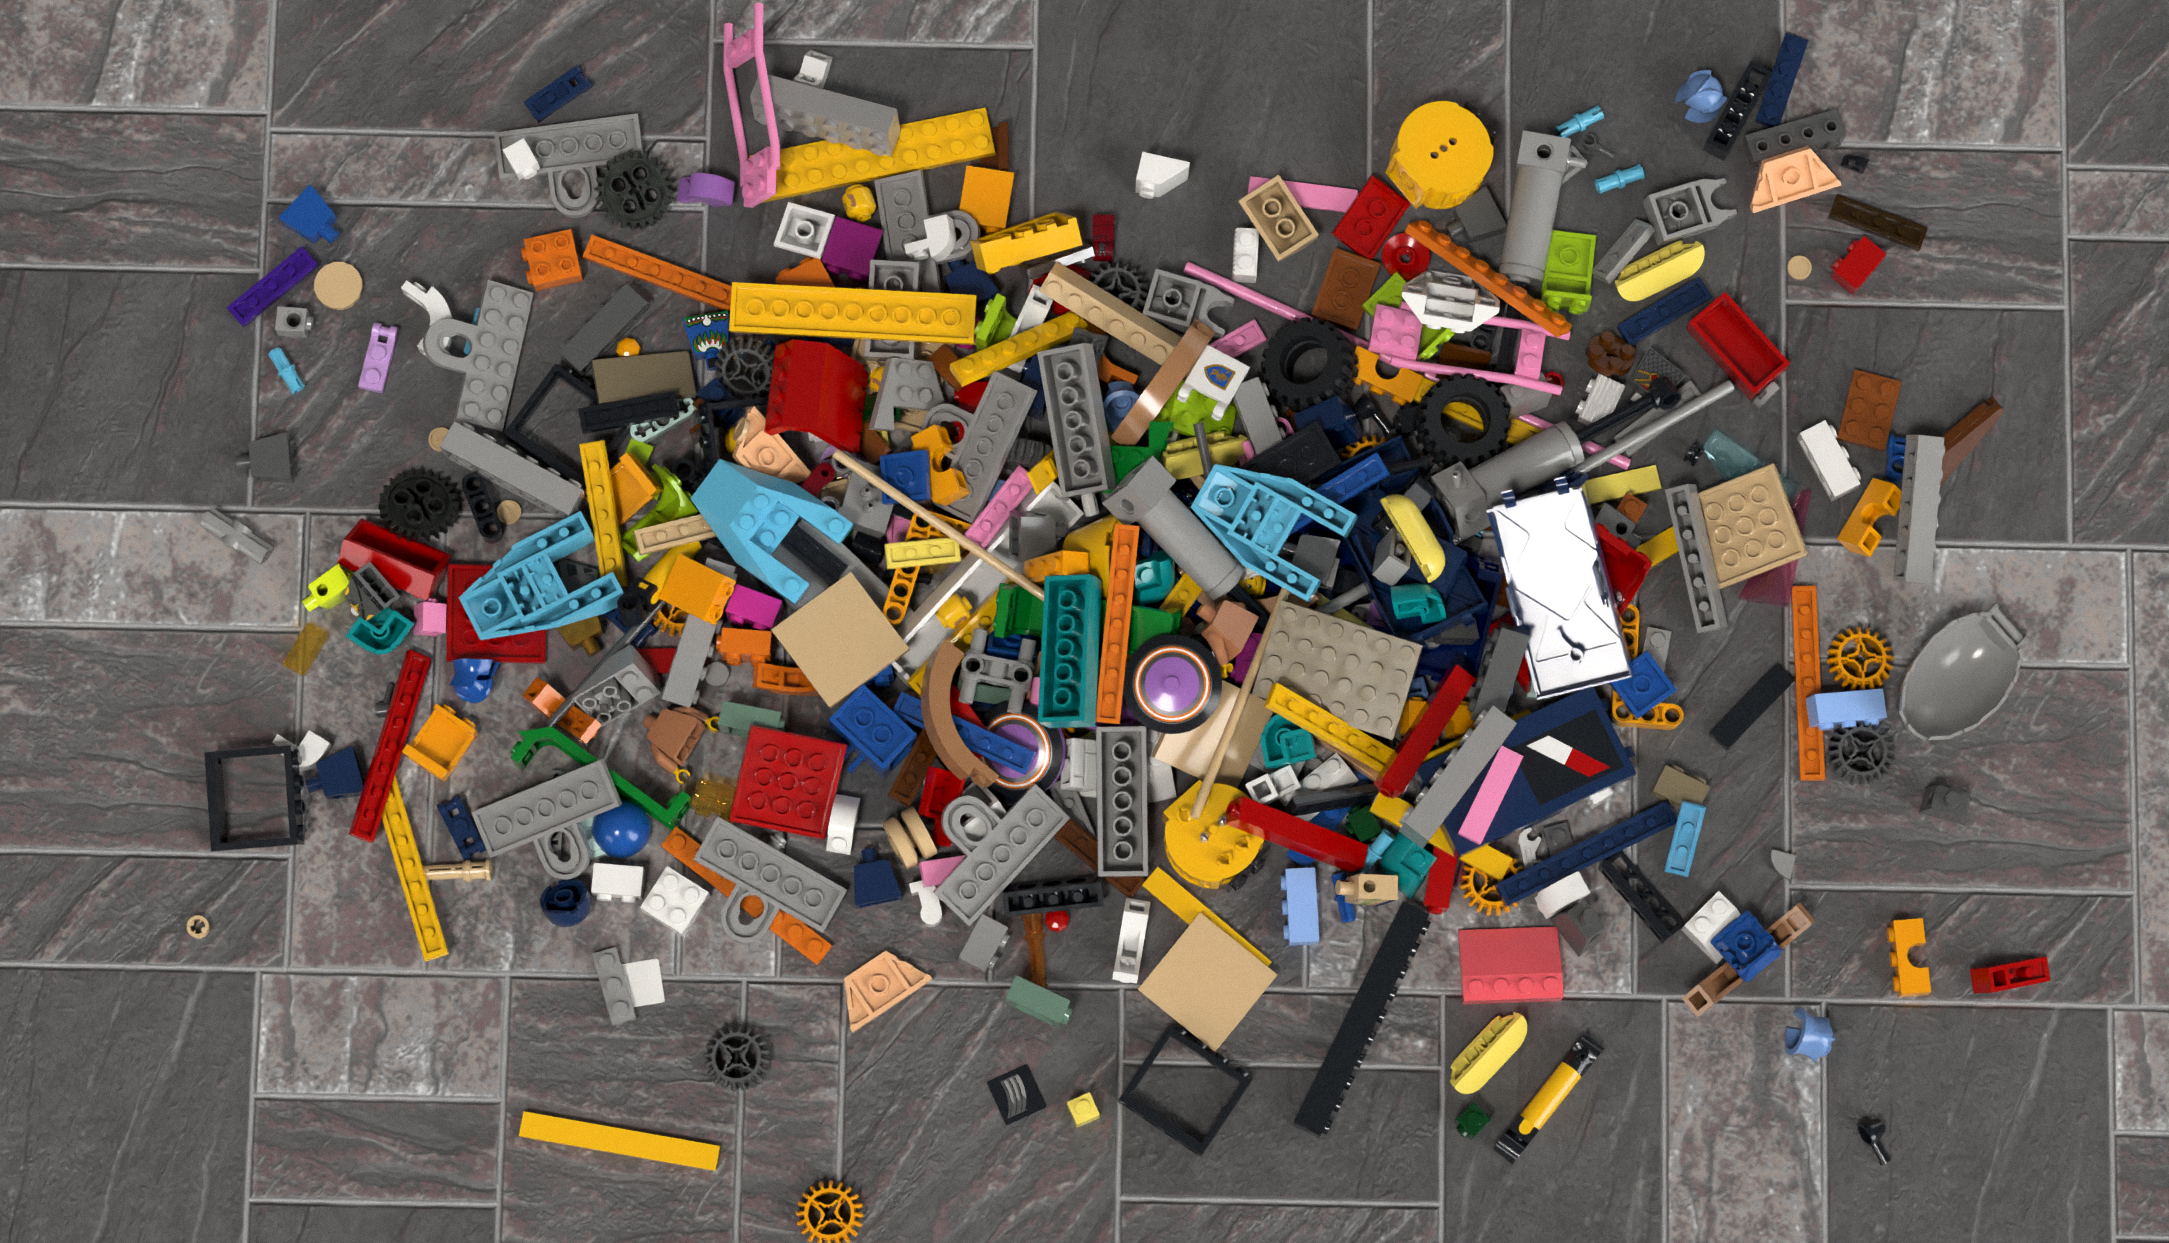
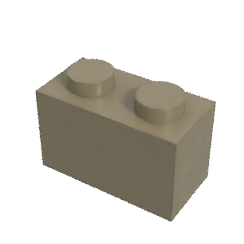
[1650,764,1710,809]

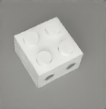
[640,866,711,938]

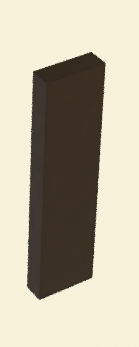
[1828,194,1928,251]

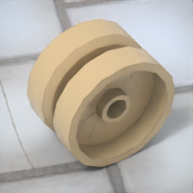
[882,806,938,869]

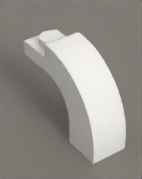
[401,280,454,357]
[1007,284,1053,373]
[1112,898,1151,983]

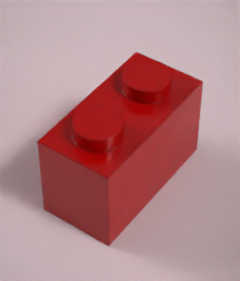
[1831,236,1886,295]

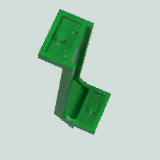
[993,583,1183,655]
[510,727,693,831]

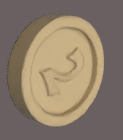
[1787,256,1812,280]
[733,417,749,442]
[428,427,449,452]
[497,500,522,525]

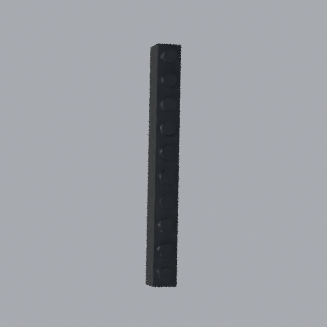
[1293,901,1431,1138]

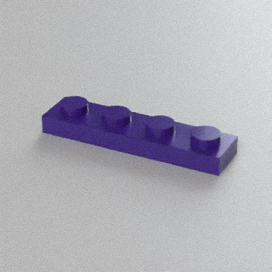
[227,246,318,328]

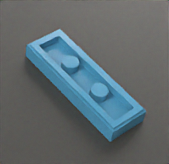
[1664,799,1706,877]

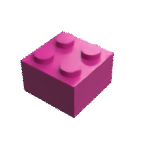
[726,584,784,637]

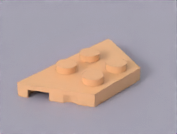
[1750,146,1841,213]
[732,406,810,483]
[844,951,932,1033]

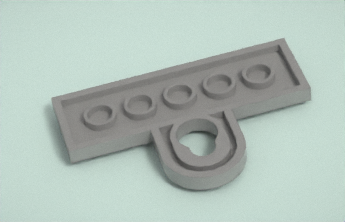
[494,113,643,218]
[874,170,981,293]
[423,280,534,433]
[922,370,1038,524]
[471,758,622,880]
[933,783,1070,926]
[693,817,847,943]

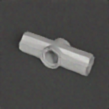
[200,507,273,565]

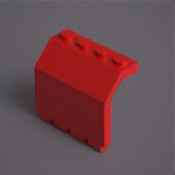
[764,339,869,453]

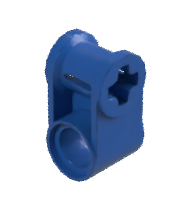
[1885,433,1906,482]

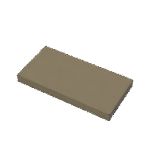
[592,351,696,405]

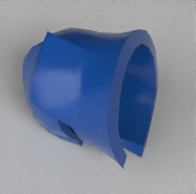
[449,658,500,703]

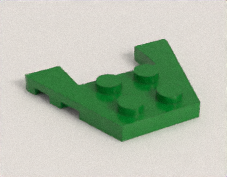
[1102,419,1174,493]

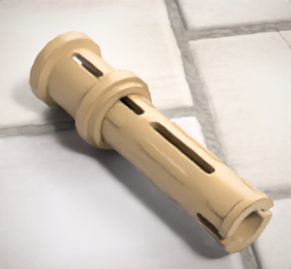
[423,859,492,882]

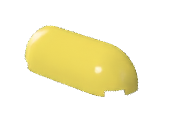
[1615,241,1705,301]
[1162,431,1248,479]
[1379,494,1445,583]
[1450,1012,1527,1094]

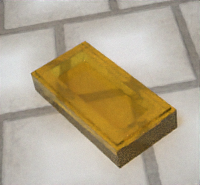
[282,622,329,677]

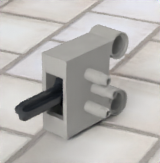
[820,451,923,538]

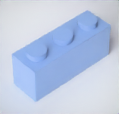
[1806,689,1887,731]
[1280,867,1319,946]

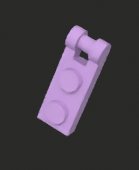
[358,322,399,394]

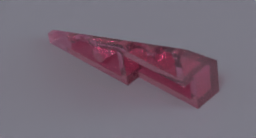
[1739,490,1811,608]

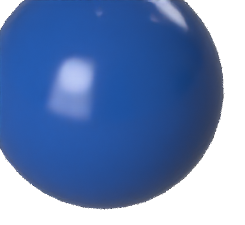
[591,799,651,858]

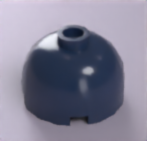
[540,878,591,927]

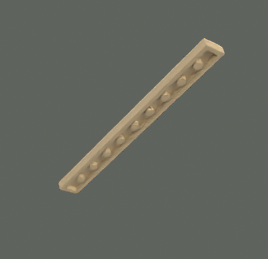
[633,478,848,556]

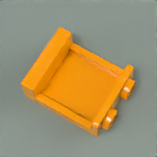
[959,165,1014,235]
[584,452,664,528]
[658,554,736,625]
[402,704,479,783]

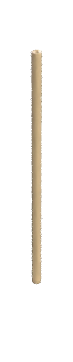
[832,449,1044,602]
[1189,587,1290,820]

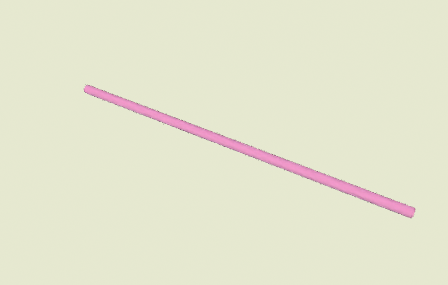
[1183,261,1632,470]

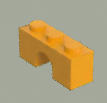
[1352,345,1424,406]
[911,424,970,506]
[1837,478,1901,557]
[1023,550,1089,587]
[1399,697,1476,739]
[1887,918,1931,997]

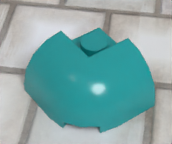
[1132,550,1176,606]
[1390,583,1447,624]
[345,607,415,655]
[1260,714,1318,769]
[1381,831,1437,899]

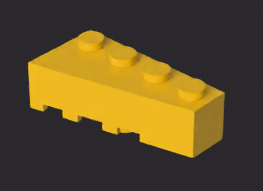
[970,211,1083,274]

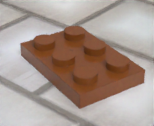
[1311,248,1381,332]
[1836,369,1902,452]

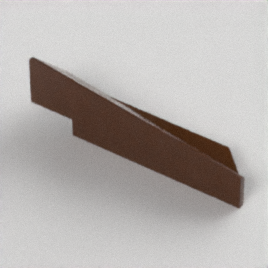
[1940,397,2004,486]

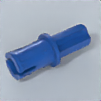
[1331,872,1356,923]

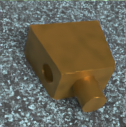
[556,616,604,657]

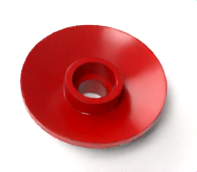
[1381,233,1430,280]

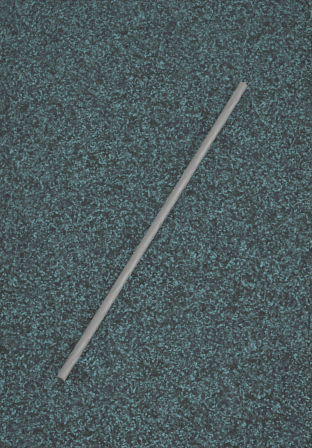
[1315,380,1735,615]

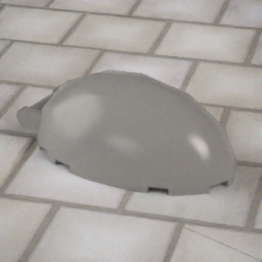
[1896,603,2029,740]

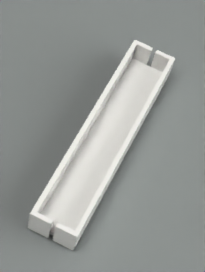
[891,481,1084,688]

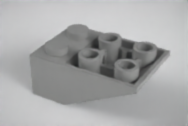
[572,644,661,728]

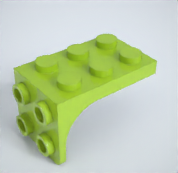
[1540,230,1596,315]
[1361,272,1455,361]
[974,294,1030,373]
[1147,380,1237,438]
[620,464,698,562]

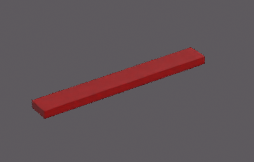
[348,649,432,843]

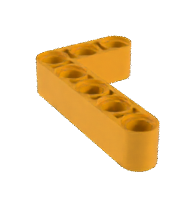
[882,511,972,627]
[1610,604,1684,730]

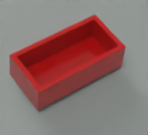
[1686,292,1790,401]
[337,518,451,600]

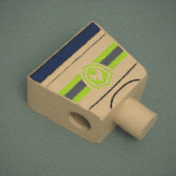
[1335,874,1398,906]

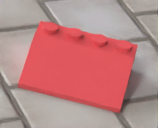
[1458,927,1563,1005]

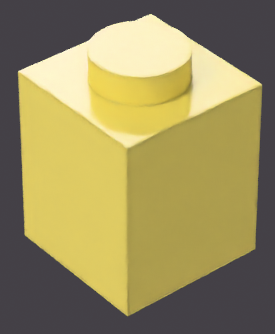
[1067,1092,1100,1128]

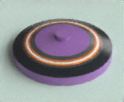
[1123,635,1222,734]
[971,701,1066,800]

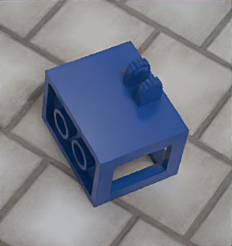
[829,684,917,779]

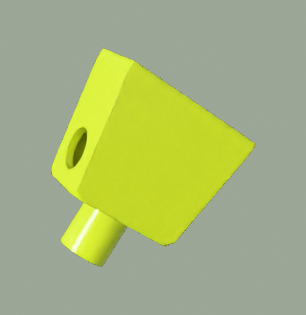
[302,564,353,612]

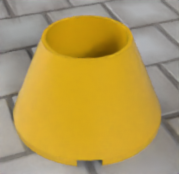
[1063,514,1143,599]

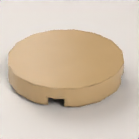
[314,262,363,310]

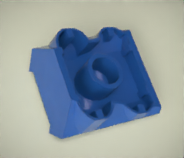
[1710,910,1782,982]

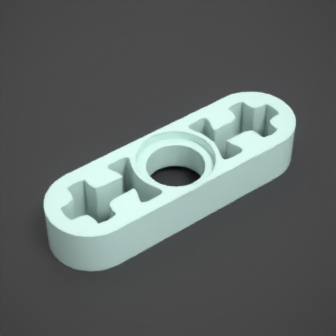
[630,398,695,443]

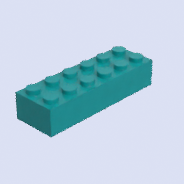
[1038,574,1102,728]

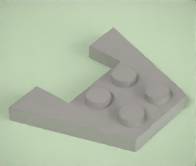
[868,358,955,437]

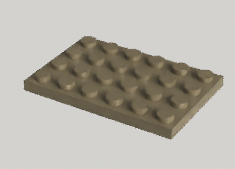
[1252,600,1423,740]

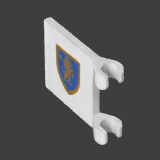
[1177,345,1250,421]

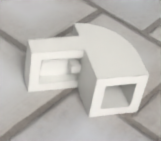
[793,50,833,89]
[904,214,956,262]
[272,730,333,771]
[1245,765,1301,805]
[826,794,860,855]
[1535,871,1590,919]

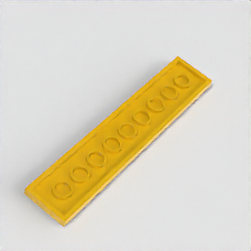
[750,108,996,203]
[729,282,977,345]

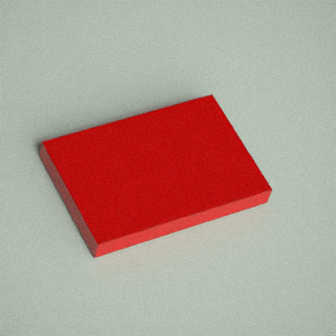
[1331,175,1411,260]

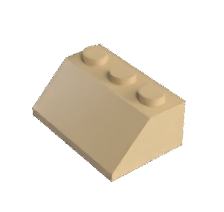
[1238,175,1319,262]

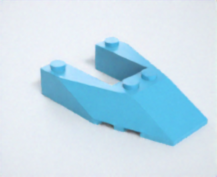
[690,459,854,606]
[1191,464,1358,603]
[459,511,624,640]

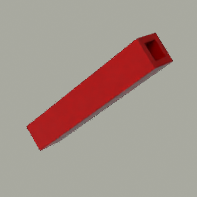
[1373,664,1476,799]
[1226,796,1368,873]
[1422,846,1457,915]

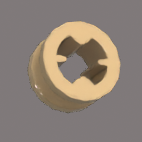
[187,915,210,939]

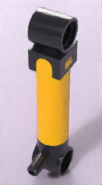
[617,510,724,627]
[1493,1033,1604,1164]

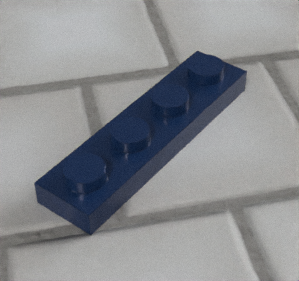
[1755,33,1809,128]
[1617,277,1712,346]

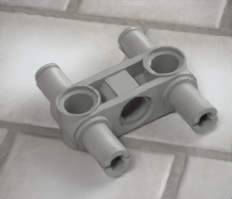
[958,628,1036,714]

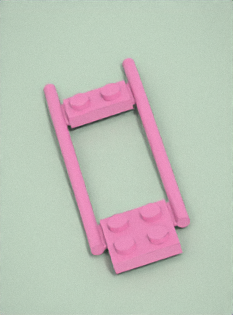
[723,3,780,208]
[1368,301,1571,395]

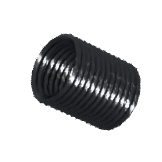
[850,531,888,566]

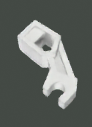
[1517,828,1547,891]

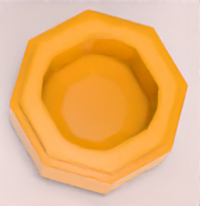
[616,338,641,357]

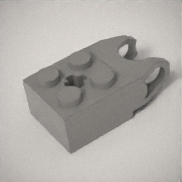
[1642,178,1737,246]
[1142,269,1235,338]

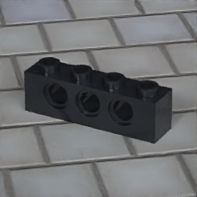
[1703,61,1772,161]
[1002,876,1104,917]

